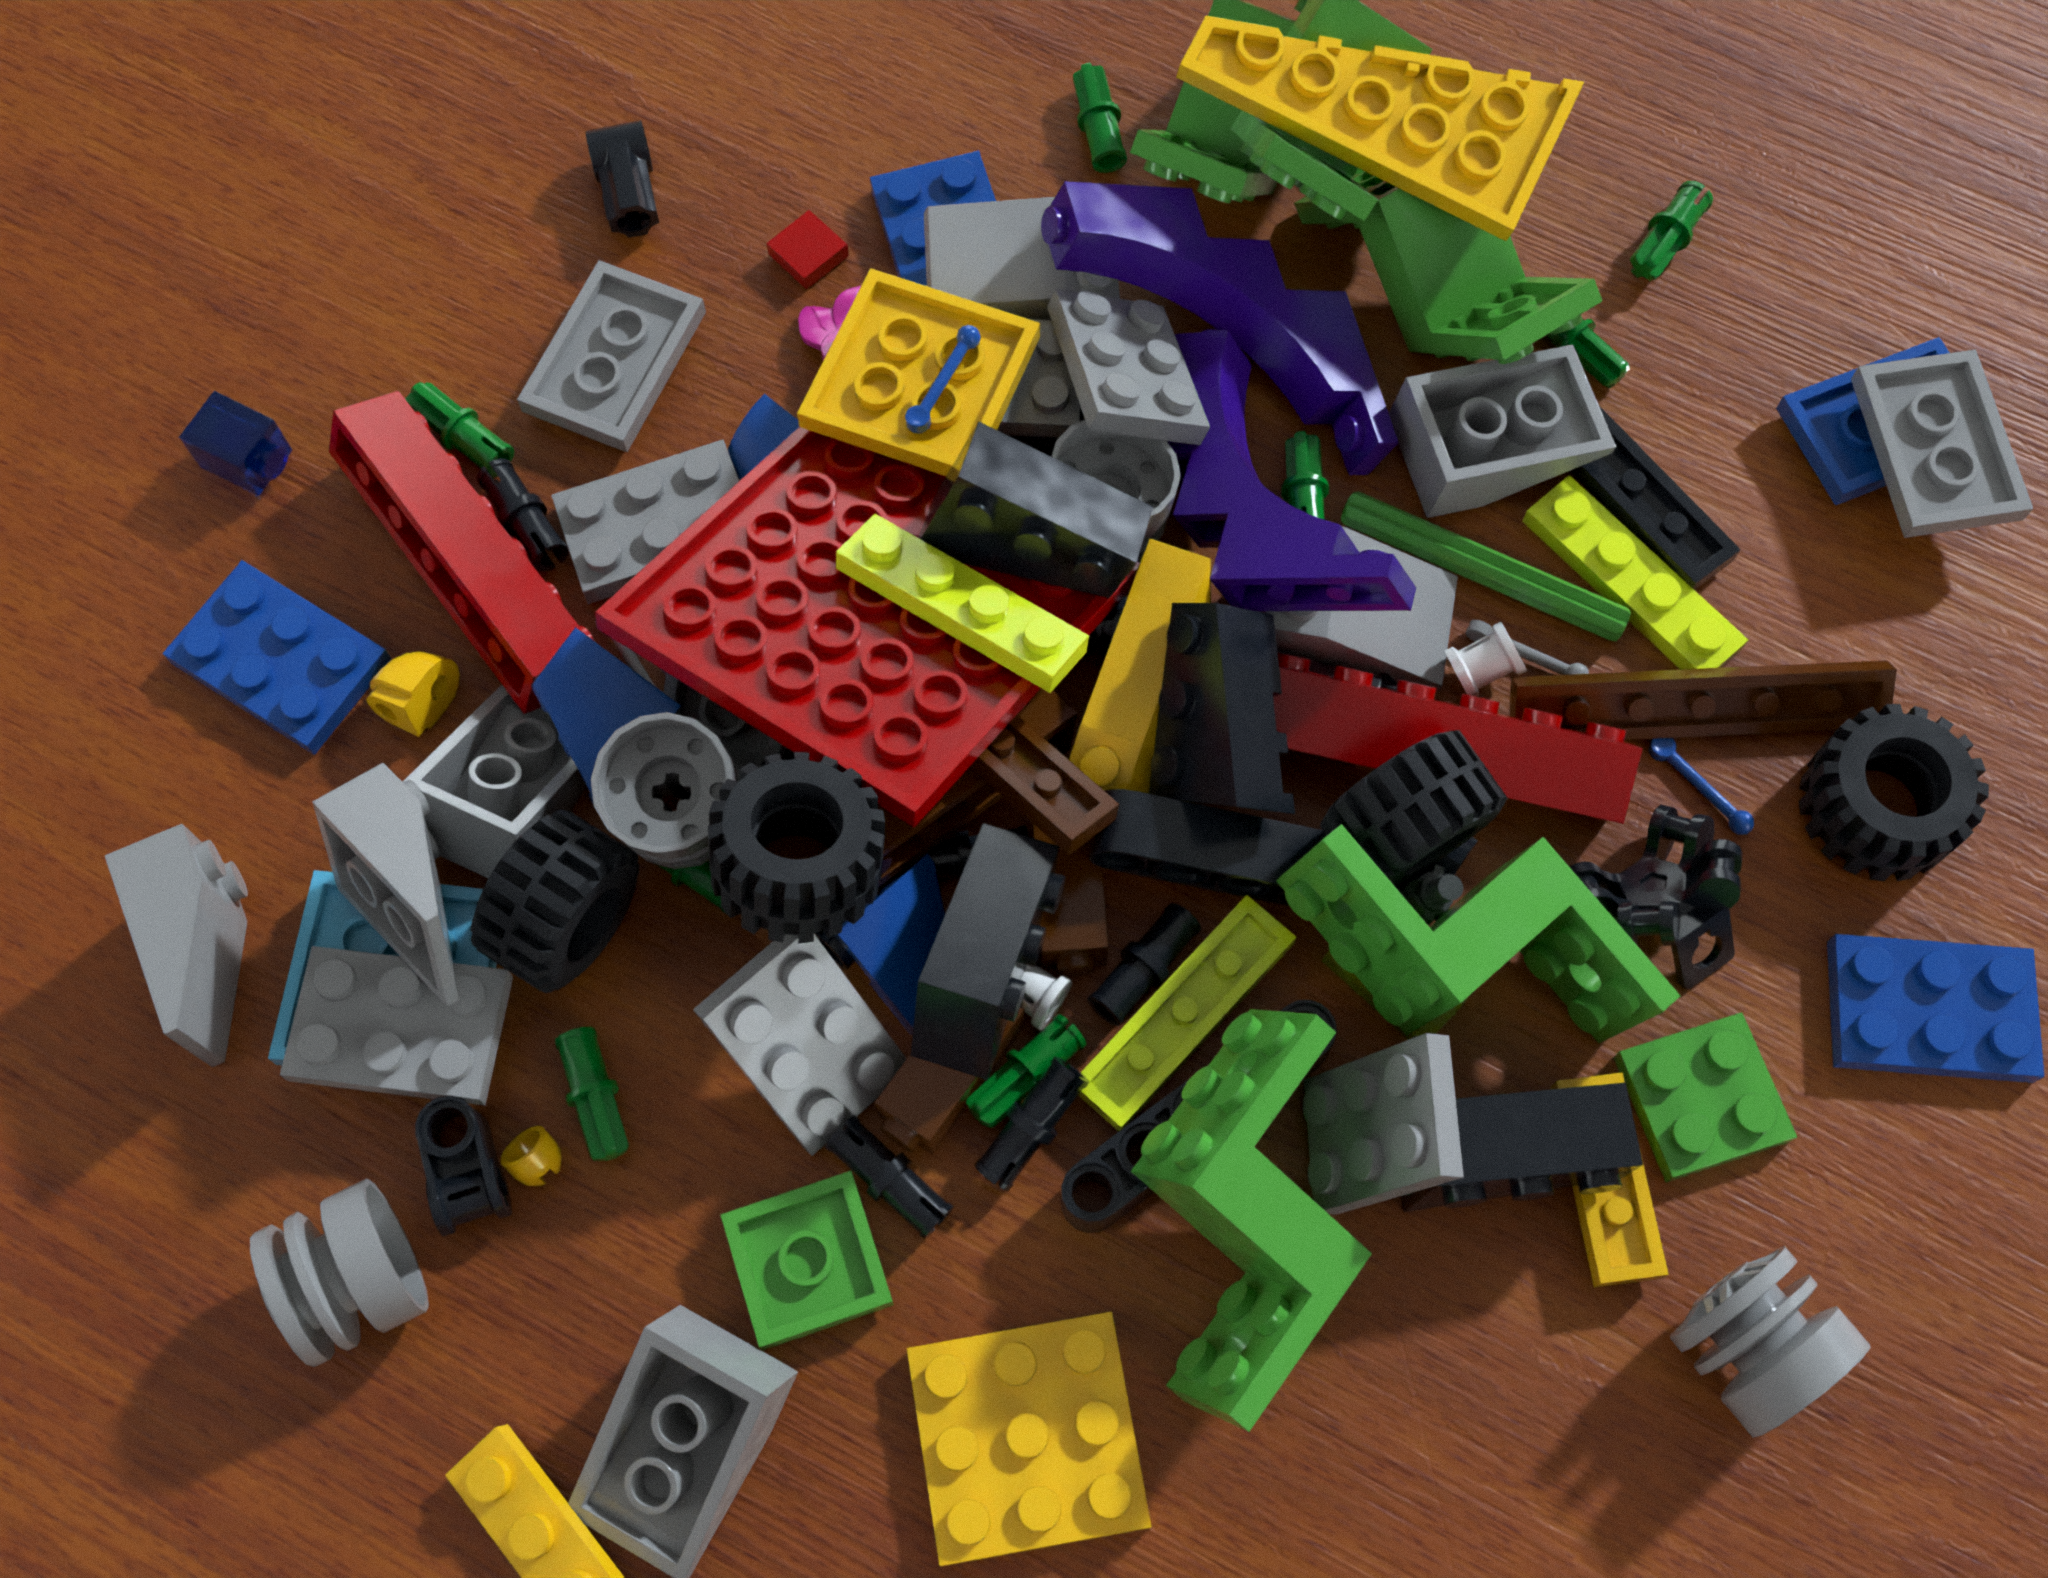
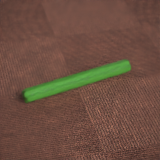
[1341,491,1631,641]

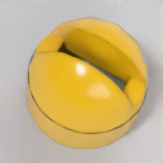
[500,1126,562,1186]

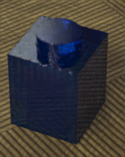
[179,391,293,496]

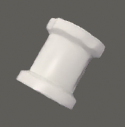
[1445,622,1527,697]
[1020,965,1072,1030]

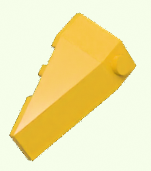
[1069,539,1211,803]

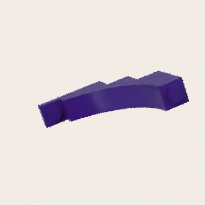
[1041,181,1399,475]
[1167,329,1416,611]

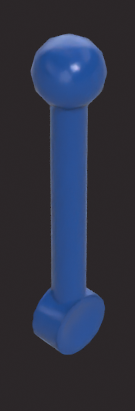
[905,325,981,434]
[1648,738,1754,835]

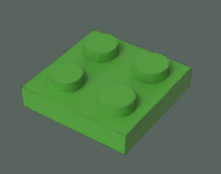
[1613,1012,1797,1183]
[720,1171,894,1351]

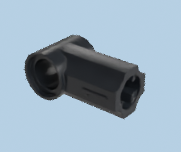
[585,120,660,238]

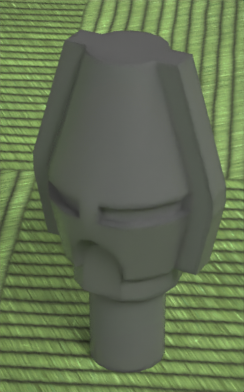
[1399,864,1463,925]

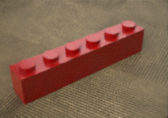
[329,391,594,714]
[1273,652,1643,824]

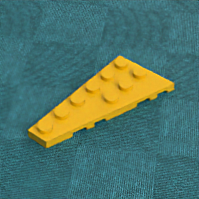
[1176,15,1584,241]

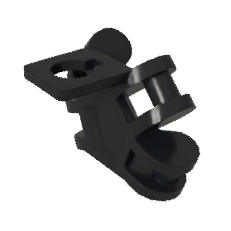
[1570,805,1743,990]

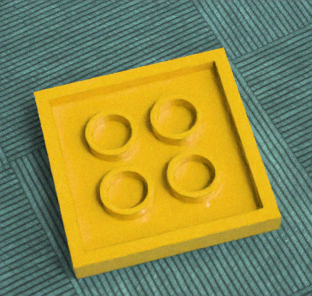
[797,268,1040,476]
[907,1312,1152,1567]

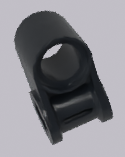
[415,1096,512,1237]

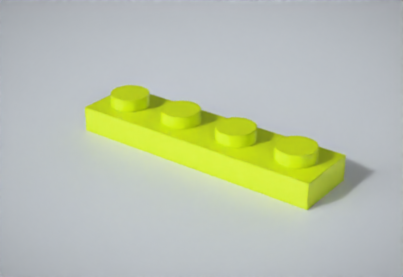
[1522,475,1748,670]
[836,514,1089,693]
[1079,895,1296,1132]

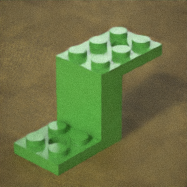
[1130,0,1295,204]
[1231,0,1433,222]
[1294,168,1602,364]
[1276,824,1680,1043]
[1131,1009,1372,1432]

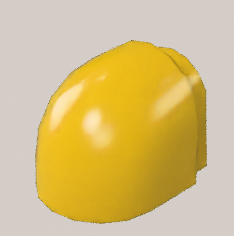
[366,651,460,737]

